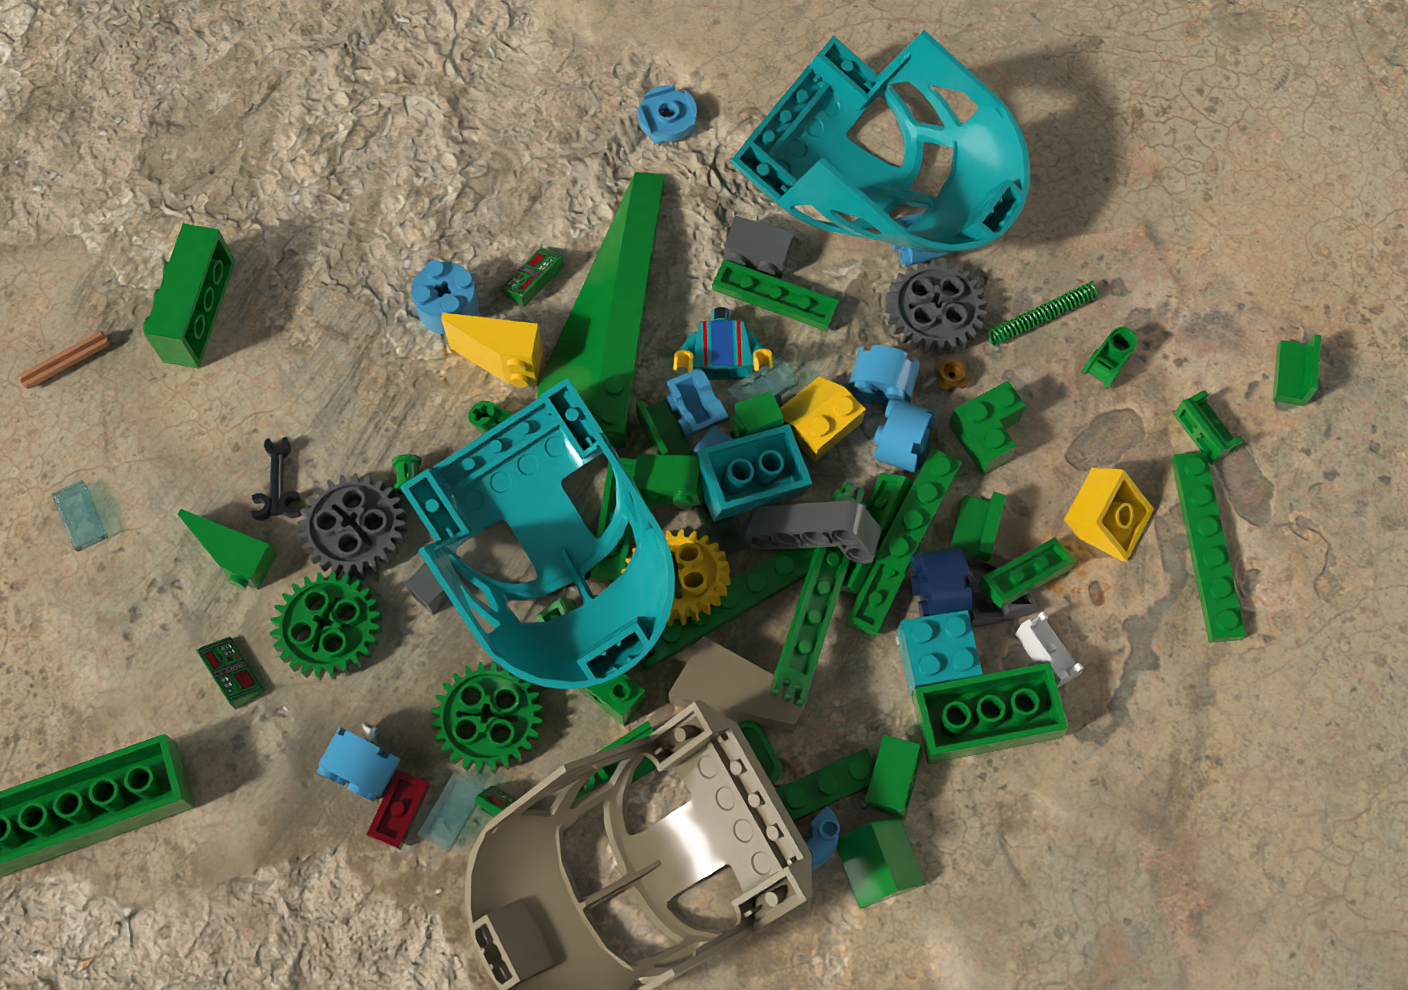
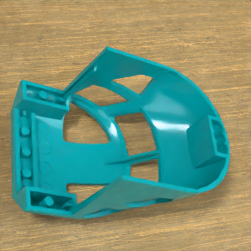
[729,30,1030,253]
[400,377,675,689]

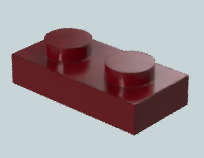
[366,770,431,850]

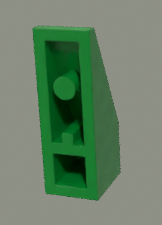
[178,509,277,590]

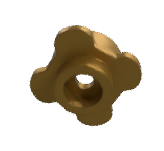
[934,359,969,391]

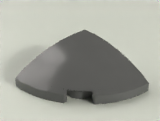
[964,556,1038,626]

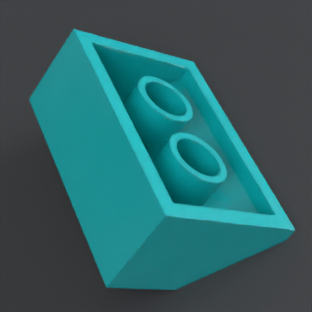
[698,424,813,522]

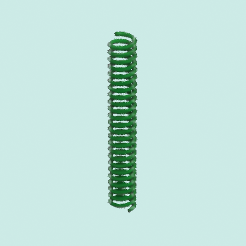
[988,281,1098,346]

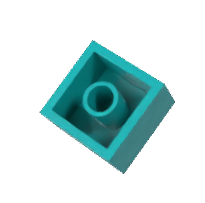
[897,610,983,696]

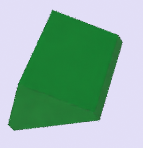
[836,817,926,910]

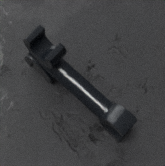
[251,437,301,521]

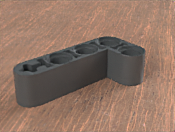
[744,501,882,564]

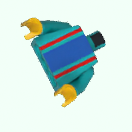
[673,307,773,380]

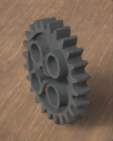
[885,259,987,355]
[297,473,407,578]

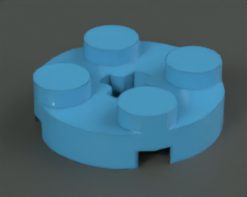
[638,85,697,144]

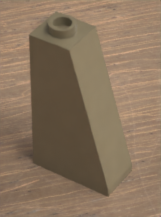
[669,636,813,733]

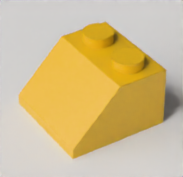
[780,376,866,462]
[1064,468,1154,562]

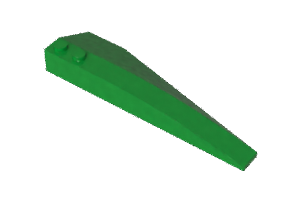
[537,172,665,448]

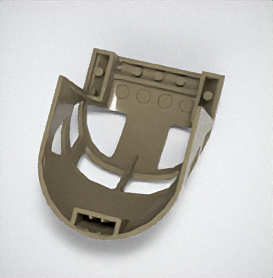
[465,700,812,990]

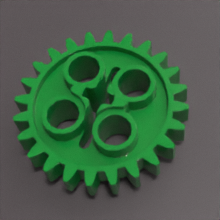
[270,571,383,681]
[430,661,544,774]

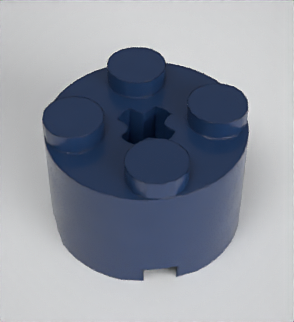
[910,548,972,617]

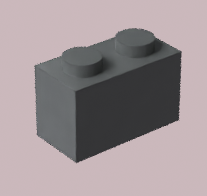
[724,216,794,278]

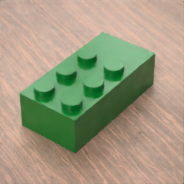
[143,223,235,369]
[912,662,1069,764]

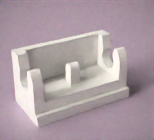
[1015,612,1084,688]

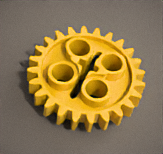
[622,529,730,626]

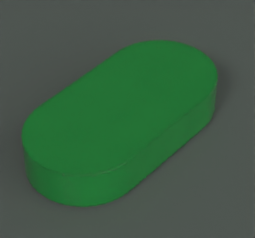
[738,720,781,785]

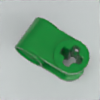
[1081,327,1137,390]

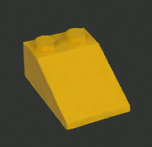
[441,313,543,388]

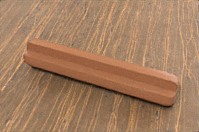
[18,331,110,389]

